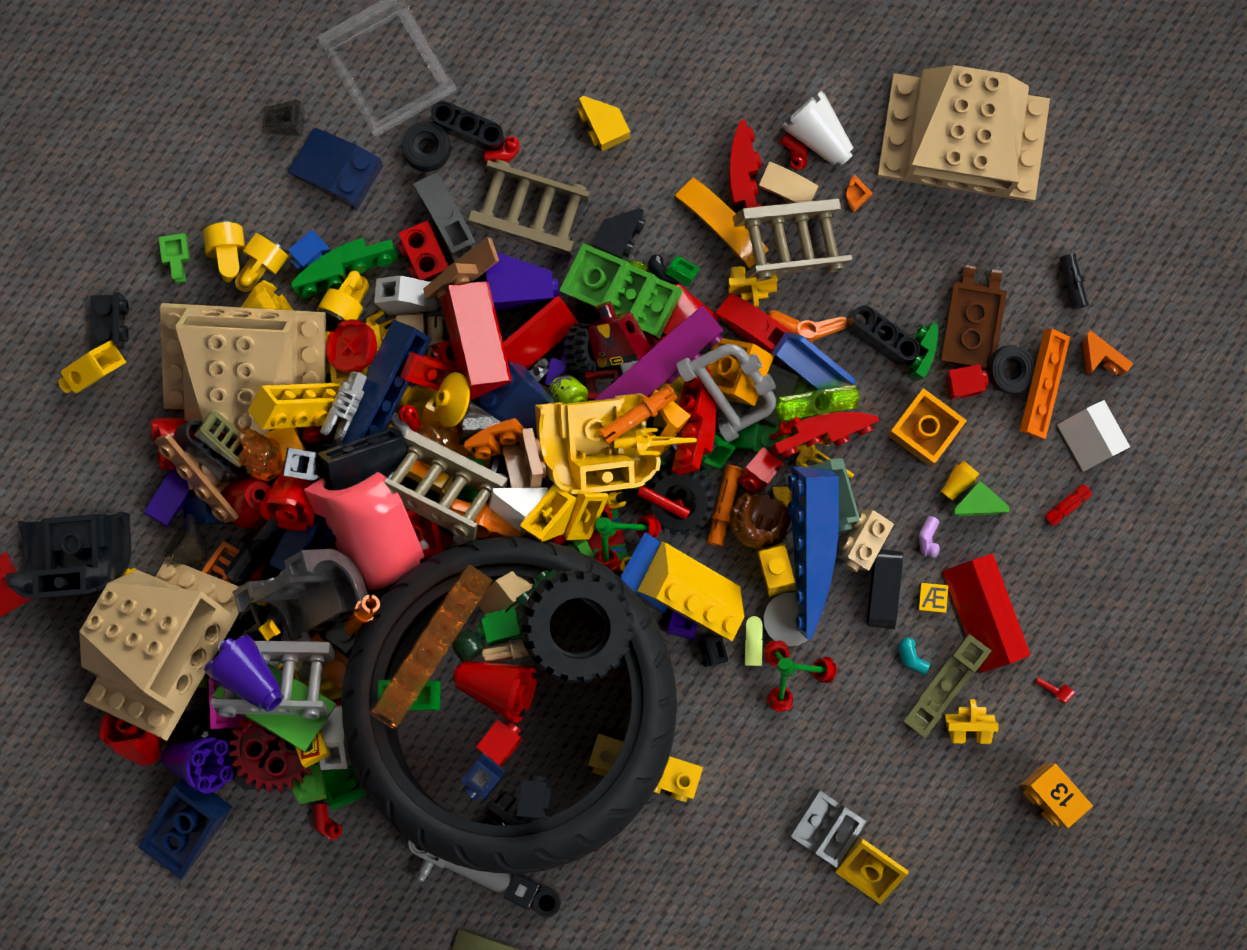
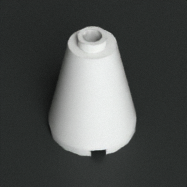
[781,90,853,166]

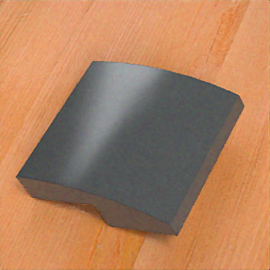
[787,789,867,868]

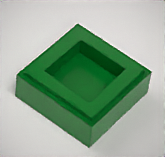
[665,256,700,287]

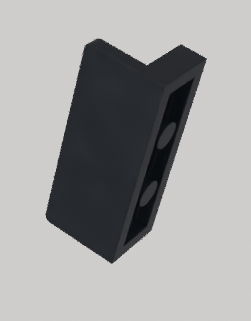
[317,427,408,490]

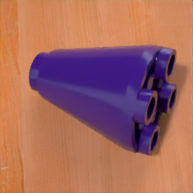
[204,635,284,712]
[161,737,234,794]

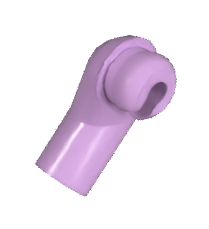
[918,516,940,558]

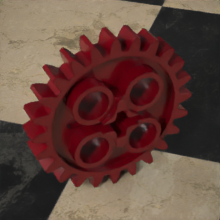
[229,720,318,794]

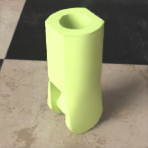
[745,616,763,666]

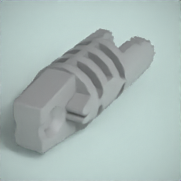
[320,371,367,442]

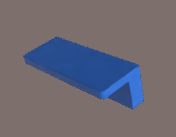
[771,332,856,400]

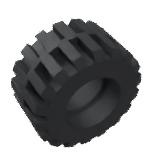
[645,464,717,535]

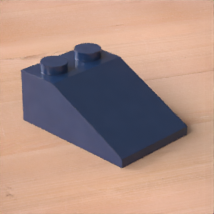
[288,127,383,211]
[473,361,556,458]
[138,781,232,879]

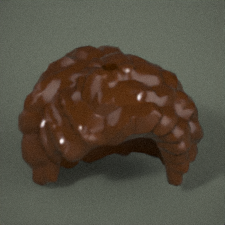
[730,492,791,550]

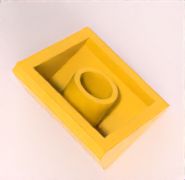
[835,837,909,904]

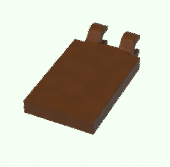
[940,265,1007,369]

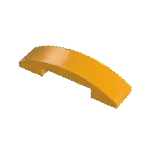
[674,177,769,269]

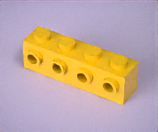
[248,383,342,430]
[588,734,703,802]

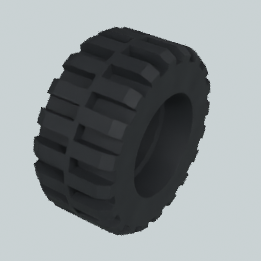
[520,569,634,684]

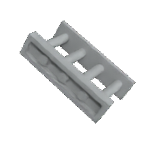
[211,640,335,719]

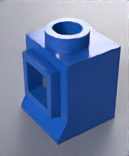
[288,229,331,273]

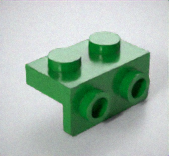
[323,764,367,811]

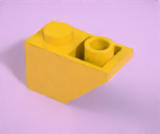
[577,96,630,151]

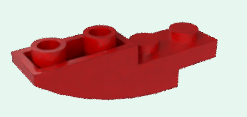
[729,119,762,229]
[714,293,801,380]
[672,368,716,475]
[769,412,880,459]

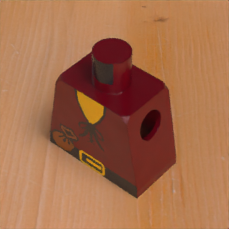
[588,301,651,369]

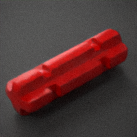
[302,425,338,444]
[1044,484,1092,526]

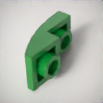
[907,322,938,381]

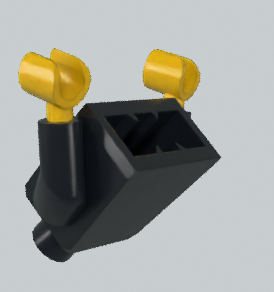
[224,602,284,641]

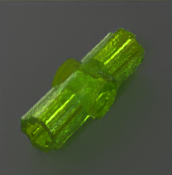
[776,384,860,421]

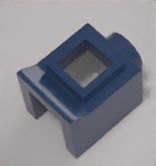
[461,753,507,801]

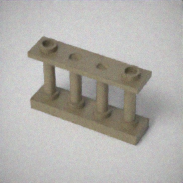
[468,160,590,257]
[733,199,853,281]
[383,430,508,542]

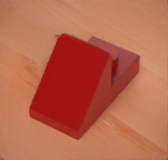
[400,352,458,391]

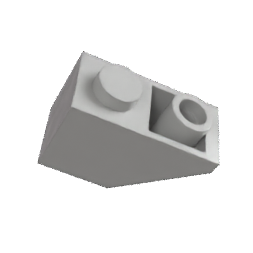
[374,275,438,316]

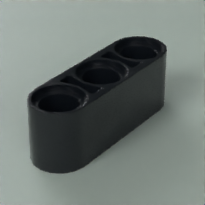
[431,101,505,150]
[846,305,920,365]
[174,420,250,482]
[867,549,903,629]

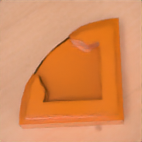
[846,175,873,213]

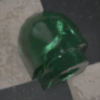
[452,630,486,663]

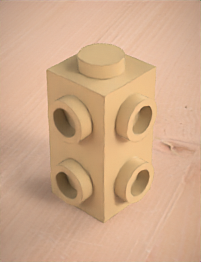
[836,510,894,572]

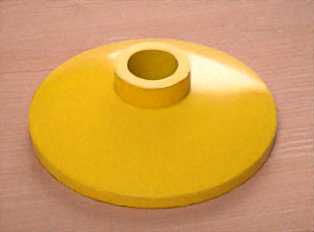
[436,372,470,427]

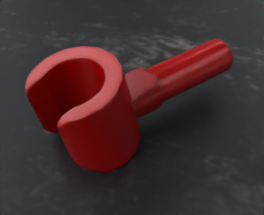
[1035,677,1075,703]

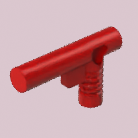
[637,485,690,520]

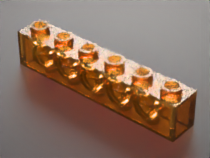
[369,564,493,729]

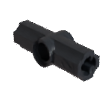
[224,517,286,586]

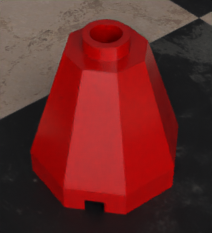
[99,713,163,766]

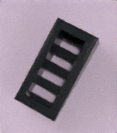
[170,710,228,742]

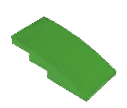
[559,243,683,339]
[212,664,337,753]

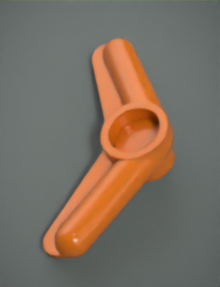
[768,310,847,343]

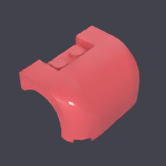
[304,472,424,591]

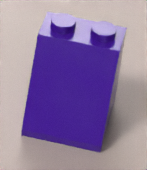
[486,252,560,313]

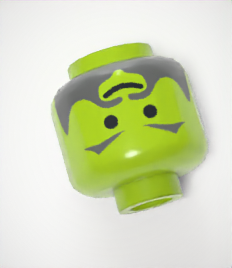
[548,375,588,404]

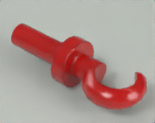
[769,417,800,439]

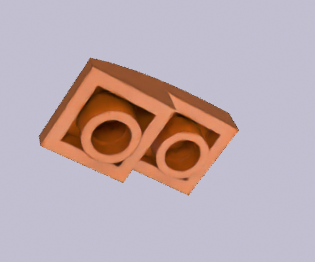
[464,418,525,460]

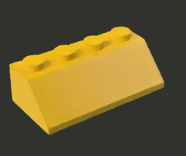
[637,542,744,641]

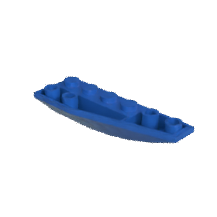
[788,466,839,639]

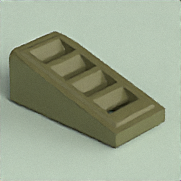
[194,410,255,468]

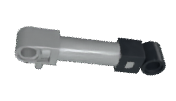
[408,840,561,918]

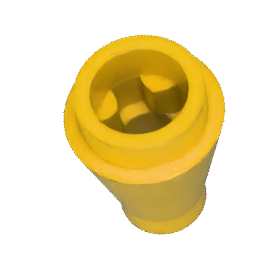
[941,461,979,501]

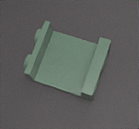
[785,458,860,533]

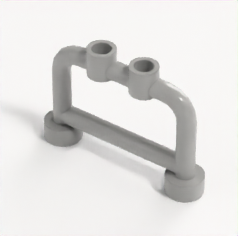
[677,344,776,442]

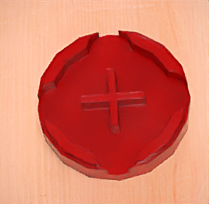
[326,319,377,374]

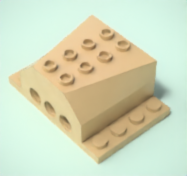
[877,65,1050,202]
[160,303,326,435]
[79,558,239,741]

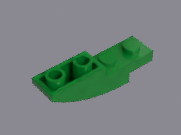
[291,238,399,299]

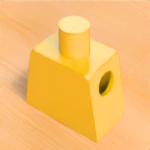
[58,340,127,394]
[756,542,795,598]

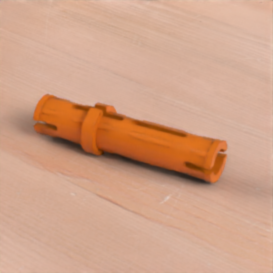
[599,384,678,445]
[706,465,743,547]
[344,595,380,636]

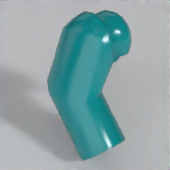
[898,637,930,675]

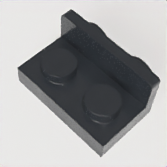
[90,292,129,350]

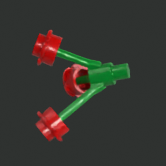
[594,504,661,572]
[763,640,837,712]

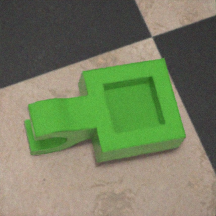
[159,233,191,283]

